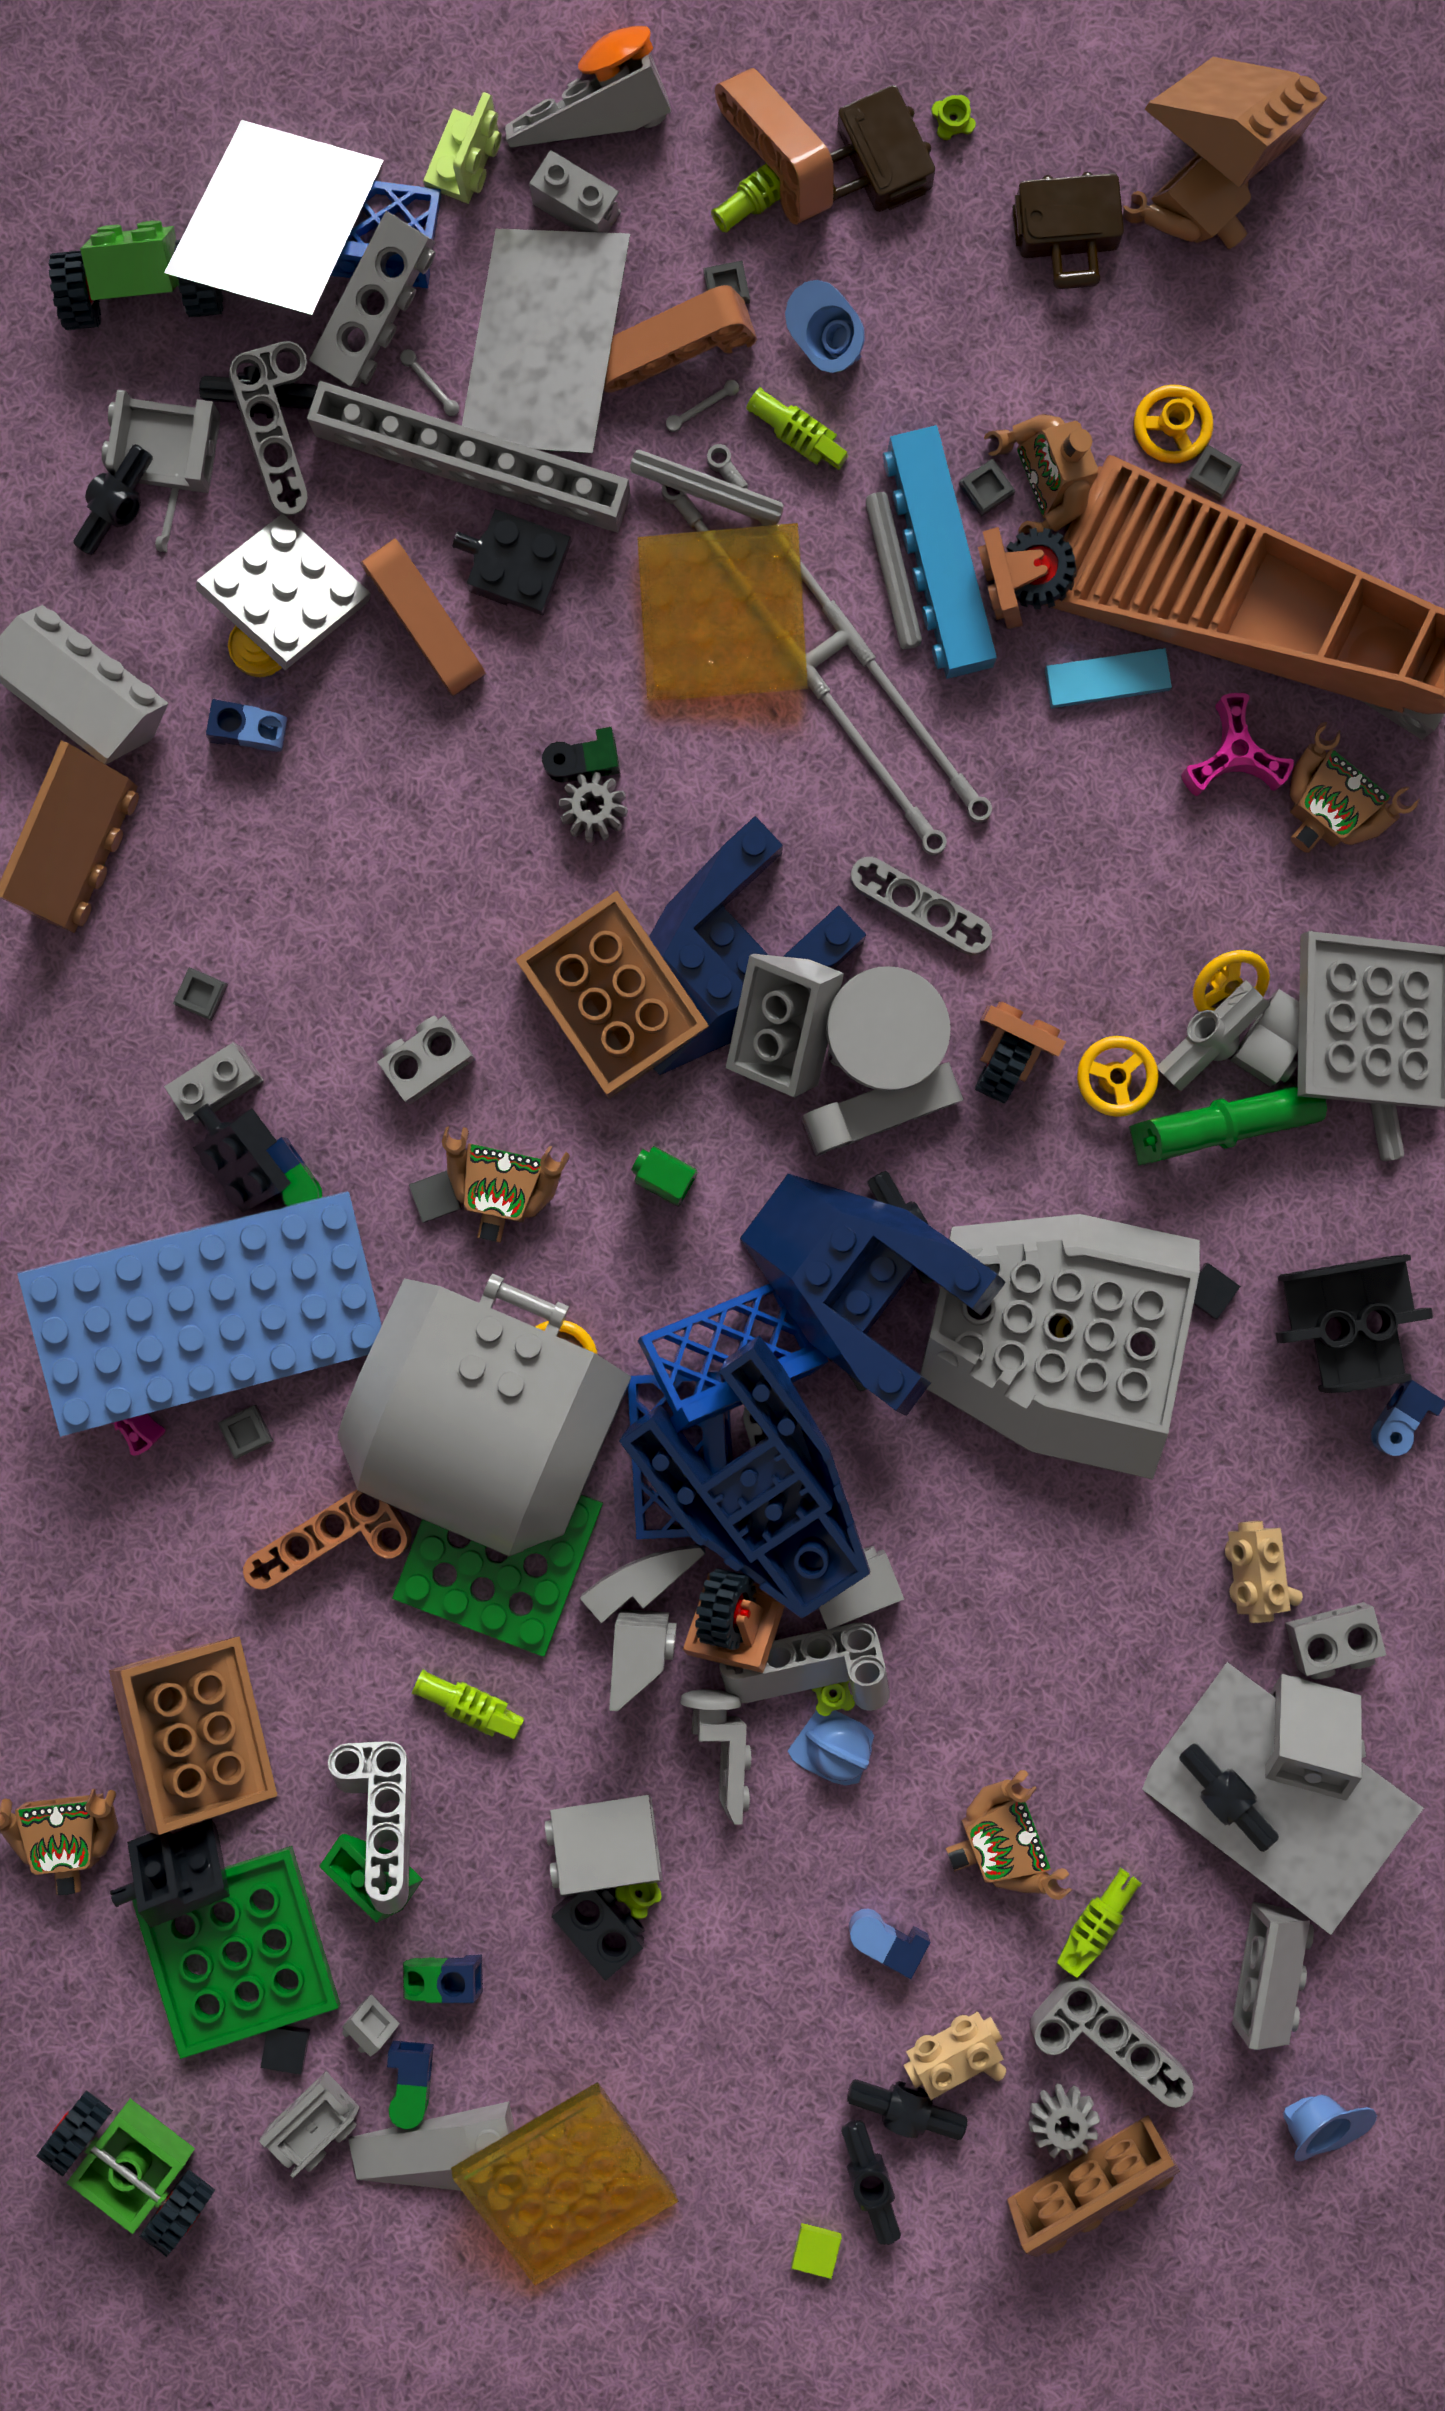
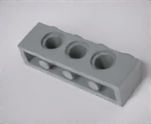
[309,211,436,388]

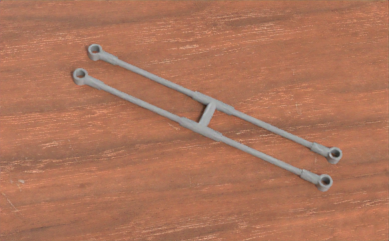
[662,444,992,856]

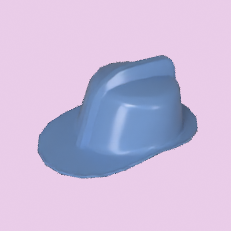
[785,280,865,373]
[788,1710,874,1785]
[1283,2095,1377,2161]

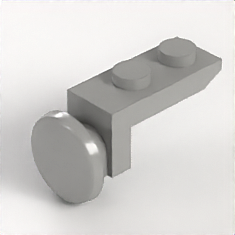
[680,1689,751,1825]

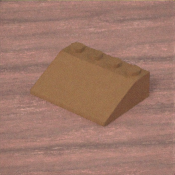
[1145,57,1327,188]
[0,740,139,933]
[515,891,709,1099]
[109,1636,277,1835]
[1007,2115,1180,2257]

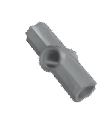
[1157,980,1271,1091]

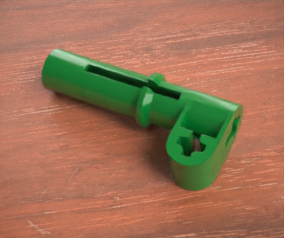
[1129,1086,1327,1166]

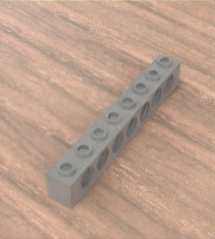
[307,381,631,533]

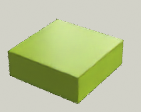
[791,2223,842,2279]

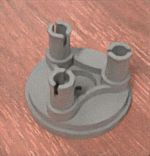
[826,966,950,1091]

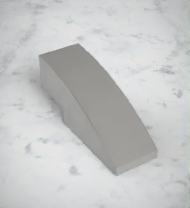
[580,1544,706,1623]

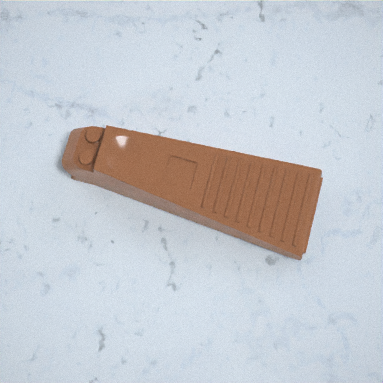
[1046,455,1445,714]

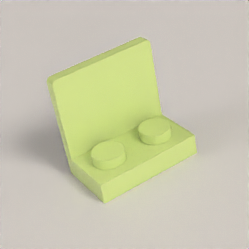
[423,92,502,204]

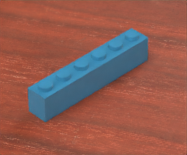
[883,425,997,679]

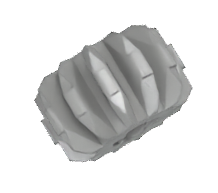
[559,772,628,843]
[1028,2083,1100,2160]

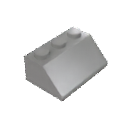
[726,954,844,1097]
[609,1609,677,1711]
[1232,1902,1314,2050]

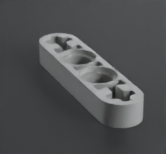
[850,857,992,956]

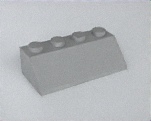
[0,605,169,765]

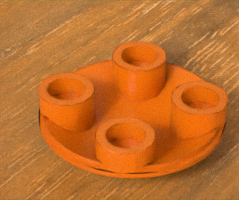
[578,26,653,82]

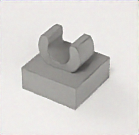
[342,1994,400,2057]

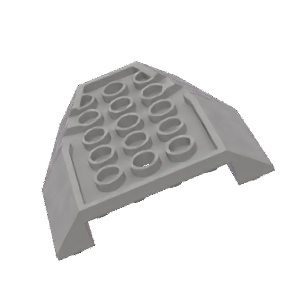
[920,1214,1200,1479]

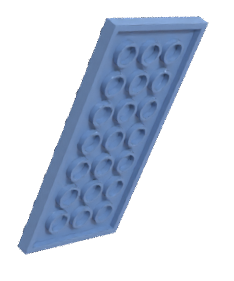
[17,1191,382,1437]

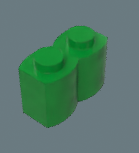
[631,1146,698,1207]

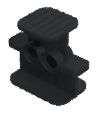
[1276,1254,1433,1393]

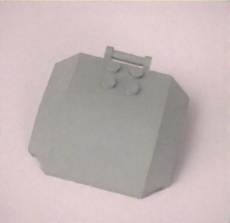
[337,1273,631,1557]

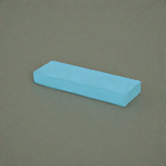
[1045,648,1172,708]

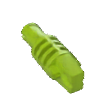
[711,163,780,233]
[746,387,848,470]
[411,1669,524,1739]
[1057,1867,1142,1978]

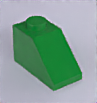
[319,1834,423,1923]

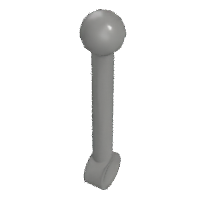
[400,349,459,416]
[666,380,739,432]
[155,474,179,552]

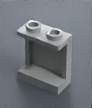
[102,389,221,493]
[1265,1674,1362,1801]
[545,1795,663,1896]

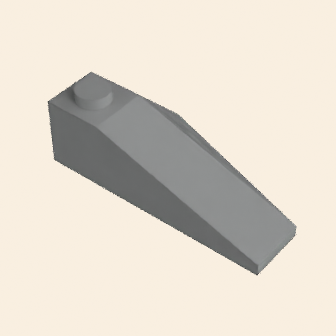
[505,52,671,147]
[348,2101,527,2193]

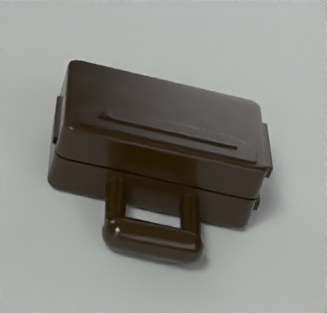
[830,85,935,212]
[1012,171,1124,289]

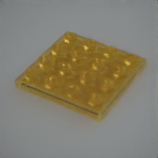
[637,523,808,701]
[451,2082,679,2286]

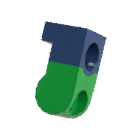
[266,1137,323,1206]
[403,1954,483,2003]
[387,2040,434,2129]

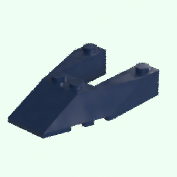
[649,816,866,1075]
[740,1174,1006,1416]
[619,1335,871,1618]

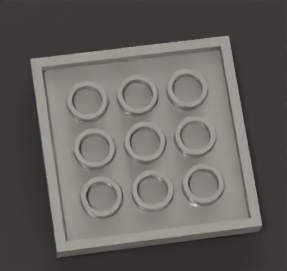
[1297,931,1445,1110]

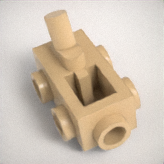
[1225,1521,1303,1623]
[904,2012,1006,2100]

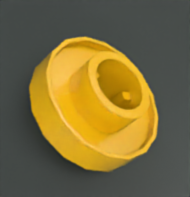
[228,625,282,678]

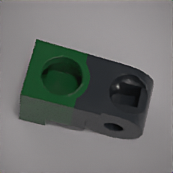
[542,727,621,783]

